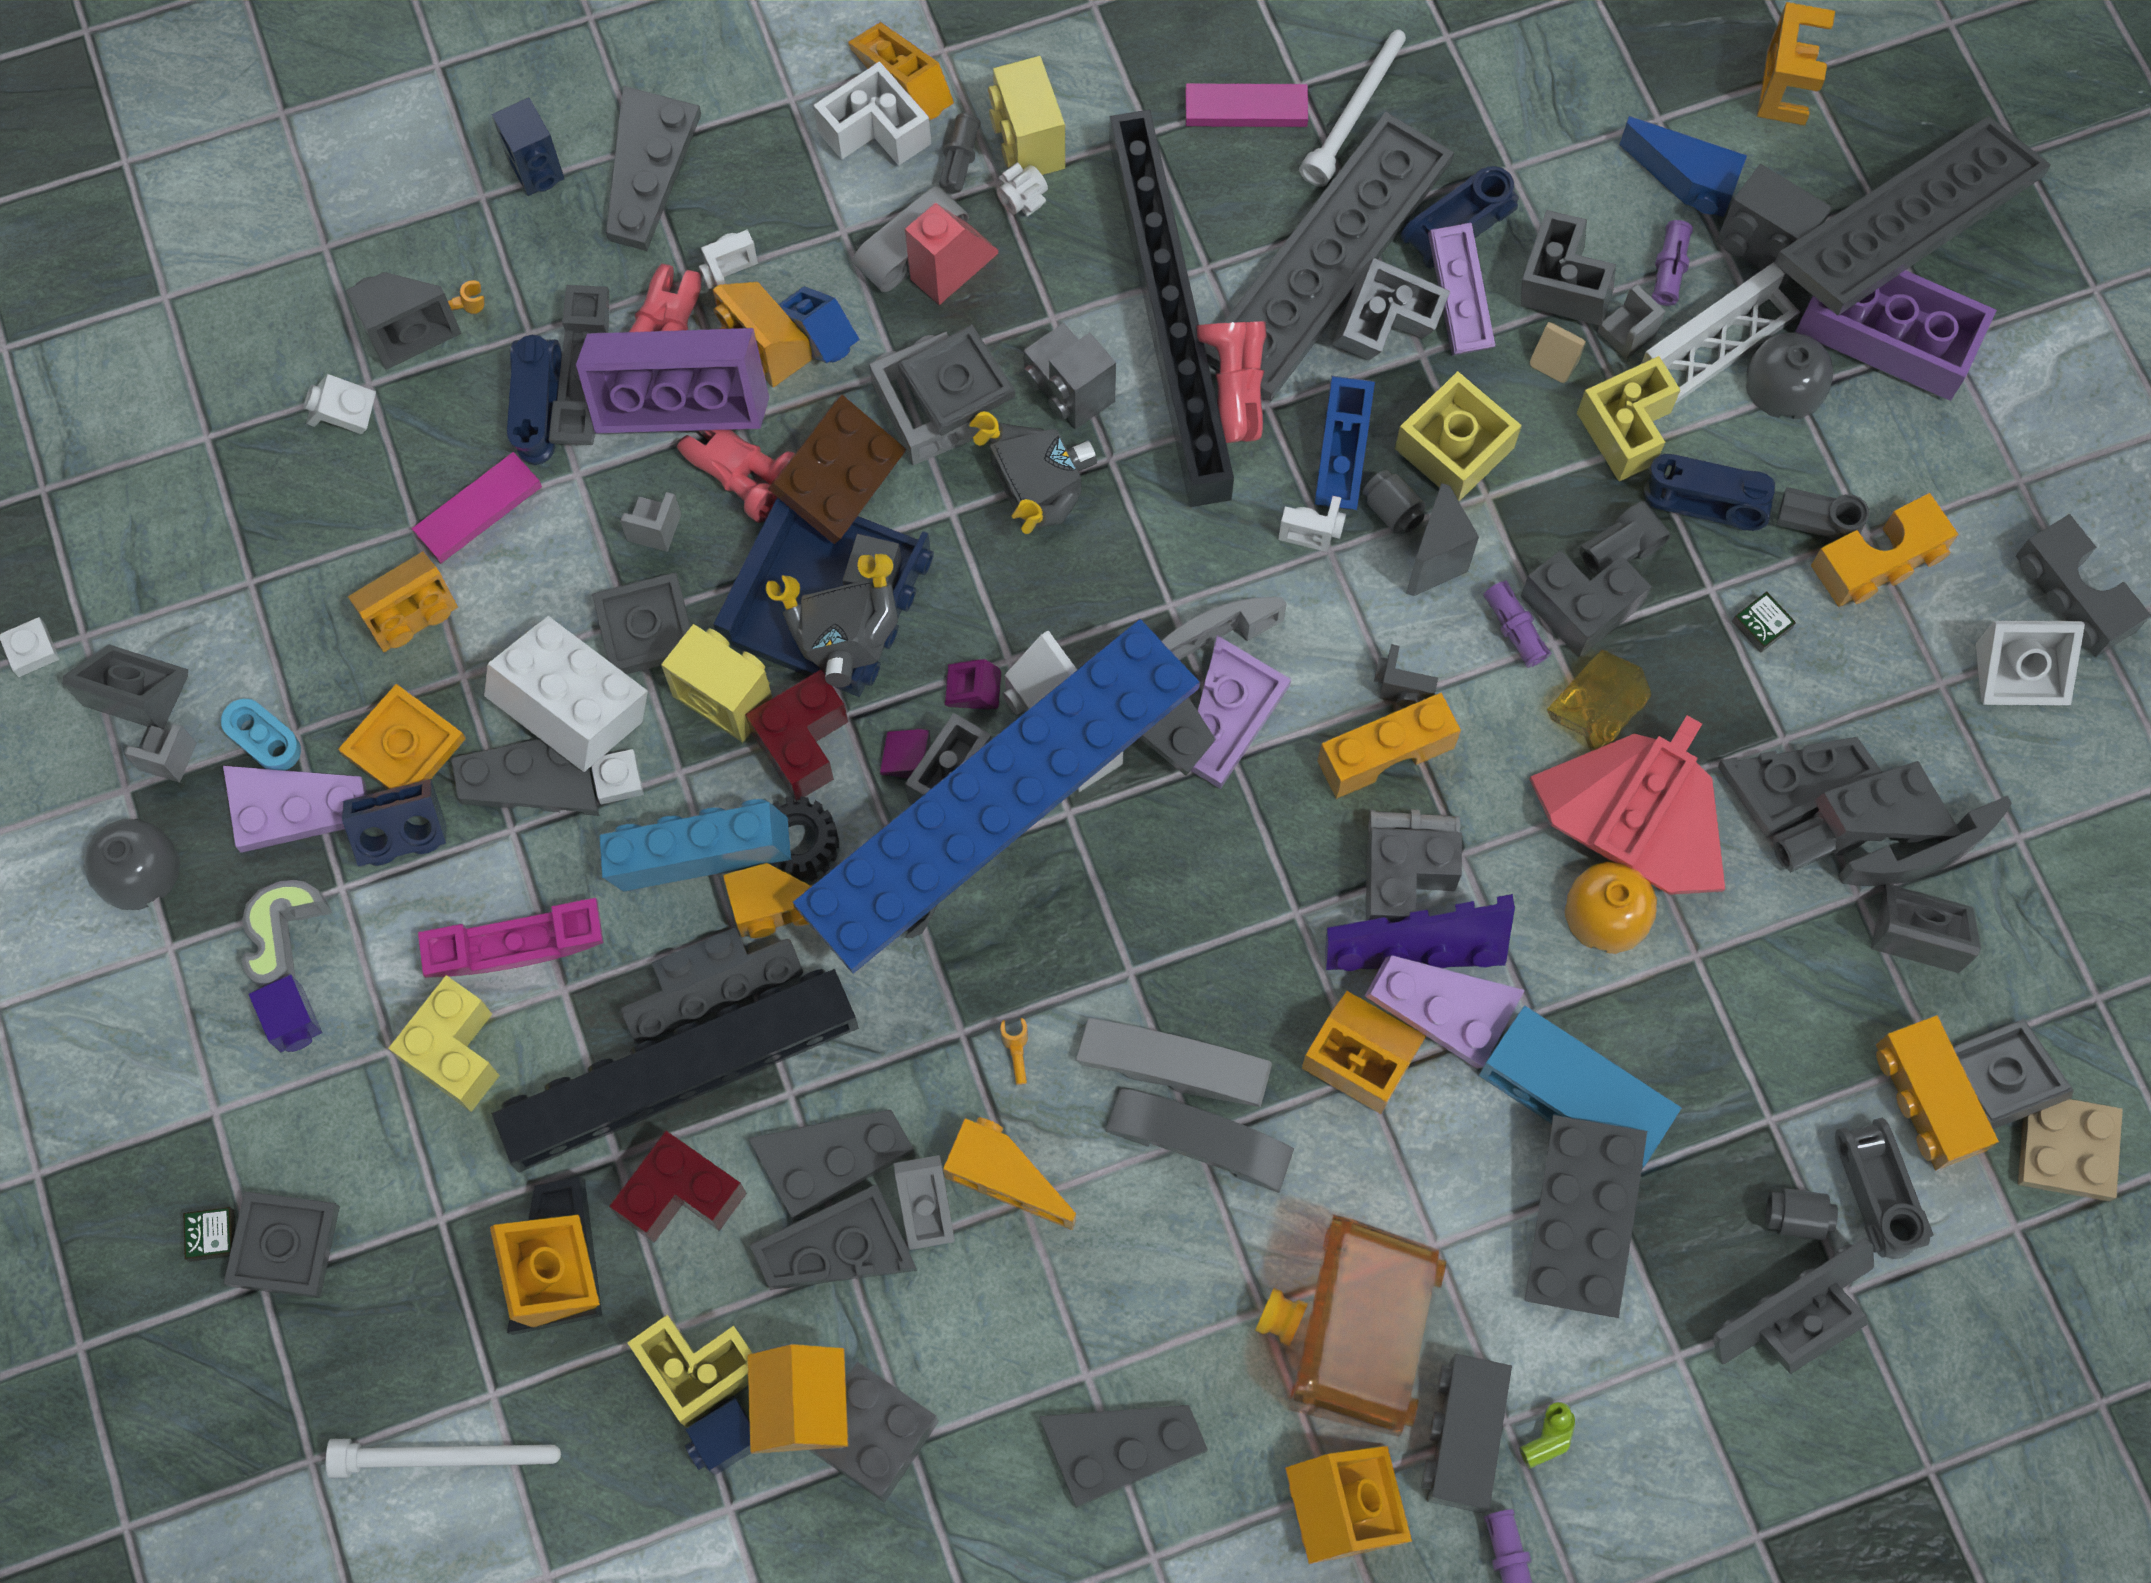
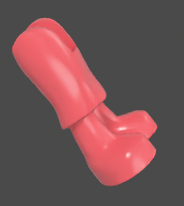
[629,263,702,332]
[1196,321,1267,443]
[677,430,794,523]

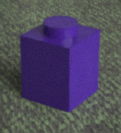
[248,974,323,1053]

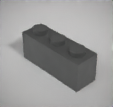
[1421,1354,1512,1514]

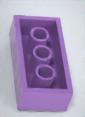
[1795,270,1997,401]
[576,328,769,433]

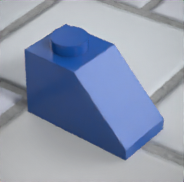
[778,286,860,363]

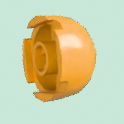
[1565,861,1657,954]

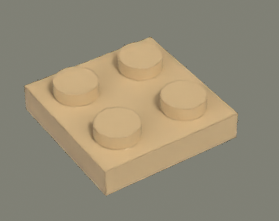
[2018,1099,2123,1202]

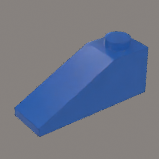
[1619,116,1747,217]
[1315,375,1375,510]

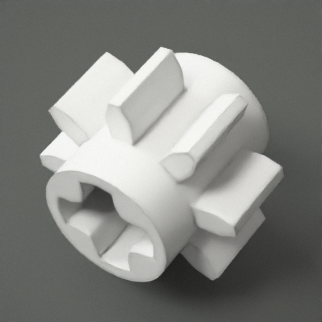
[997,162,1048,217]

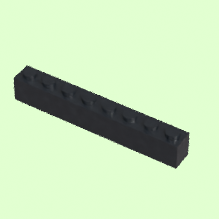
[491,969,859,1173]

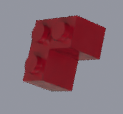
[745,670,848,802]
[609,1131,747,1243]

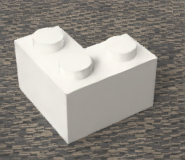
[813,61,931,166]

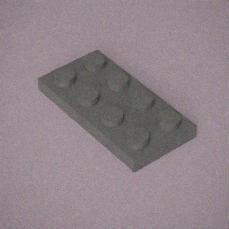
[1525,1115,1648,1318]

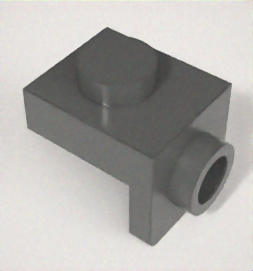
[1374,644,1438,708]

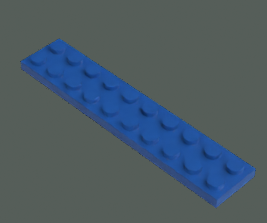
[793,619,1200,974]

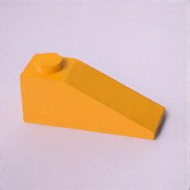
[848,22,954,120]
[943,1117,1076,1230]

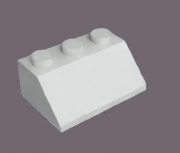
[1003,631,1123,792]

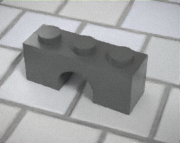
[2016,514,2151,657]

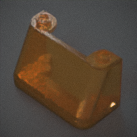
[1288,1214,1446,1437]

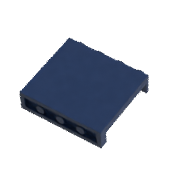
[713,497,934,697]

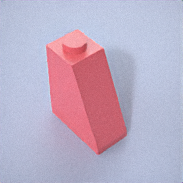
[905,202,998,305]

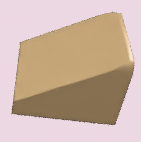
[1529,322,1586,383]

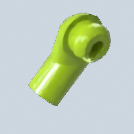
[1519,1402,1575,1469]

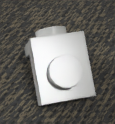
[699,230,758,290]
[304,374,376,434]

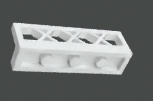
[1641,262,1800,404]

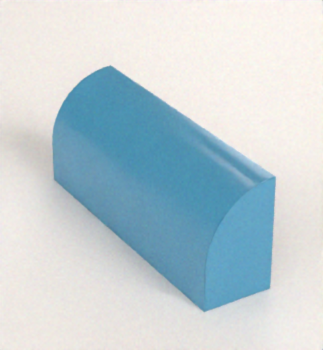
[1479,1005,1682,1169]

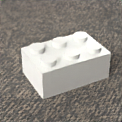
[484,616,648,772]

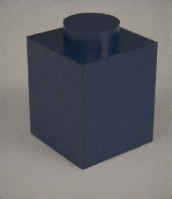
[684,1398,751,1476]

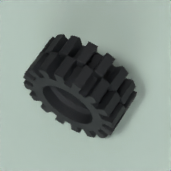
[770,796,839,881]

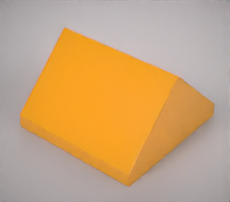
[490,1215,600,1328]
[748,1344,849,1454]

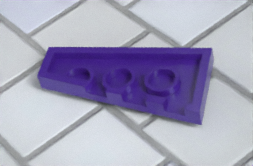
[1325,894,1515,971]

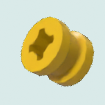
[1255,1288,1308,1347]

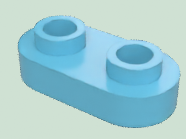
[221,699,301,771]

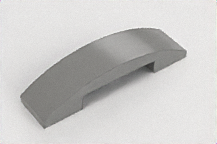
[1162,597,1287,660]

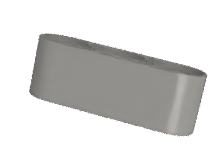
[853,186,969,292]

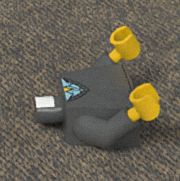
[969,411,1097,534]
[766,554,898,687]

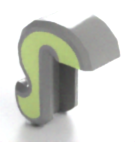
[242,880,332,988]

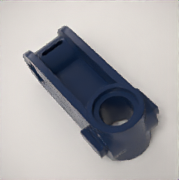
[1400,166,1519,268]
[507,335,562,465]
[1643,454,1775,531]

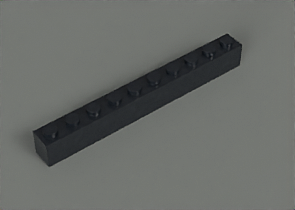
[1109,109,1234,507]

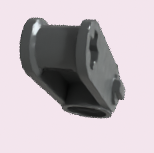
[1835,1117,1934,1259]

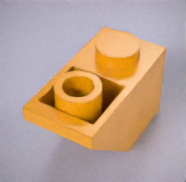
[723,863,812,939]

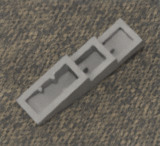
[1076,1017,1272,1107]

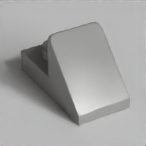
[894,1155,955,1250]

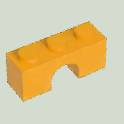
[1811,493,1959,607]
[1317,693,1461,799]

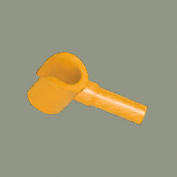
[448,280,485,314]
[1000,1018,1028,1085]

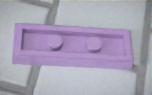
[1428,223,1495,356]

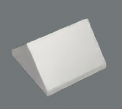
[1976,621,2085,705]

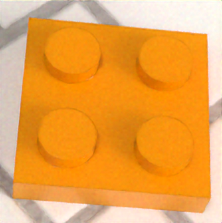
[338,684,466,790]

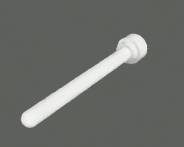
[1299,30,1406,187]
[326,1439,561,1478]

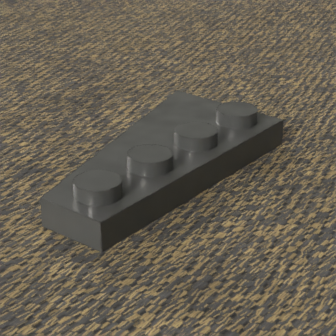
[606,86,701,251]

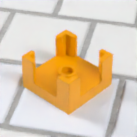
[1757,2,1835,126]

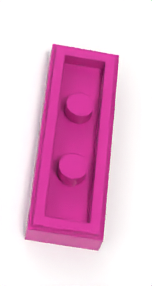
[1185,83,1308,127]
[412,452,542,564]

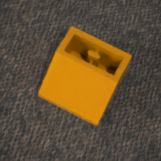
[713,282,813,388]
[348,551,458,652]
[1302,991,1426,1114]

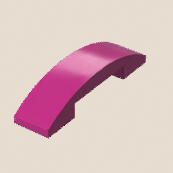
[418,898,604,978]

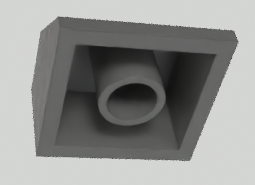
[345,272,462,370]

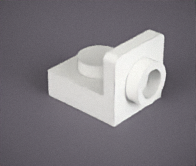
[1278,496,1346,552]

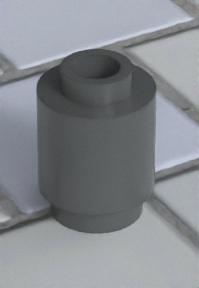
[1363,470,1426,533]
[1765,1188,1838,1240]

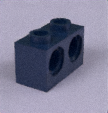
[491,97,565,196]
[342,779,446,867]

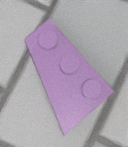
[1191,635,1291,789]
[223,766,367,853]

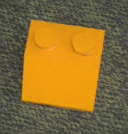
[1285,1446,1412,1564]

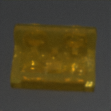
[1547,650,1651,751]

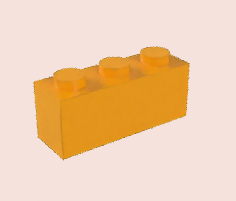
[1876,1015,1999,1171]

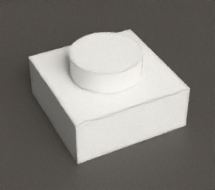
[0,617,60,677]
[591,749,644,805]

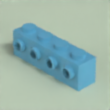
[600,799,791,892]

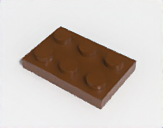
[768,394,907,544]

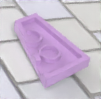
[1365,956,1525,1069]

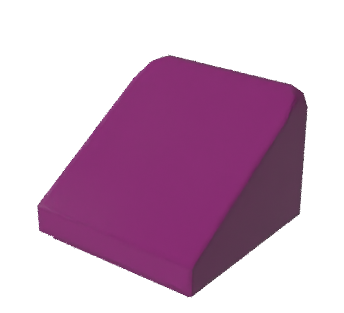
[945,659,1001,710]
[880,729,931,779]

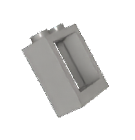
[869,332,980,465]

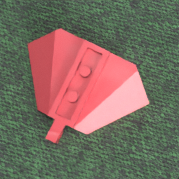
[1529,715,1725,895]

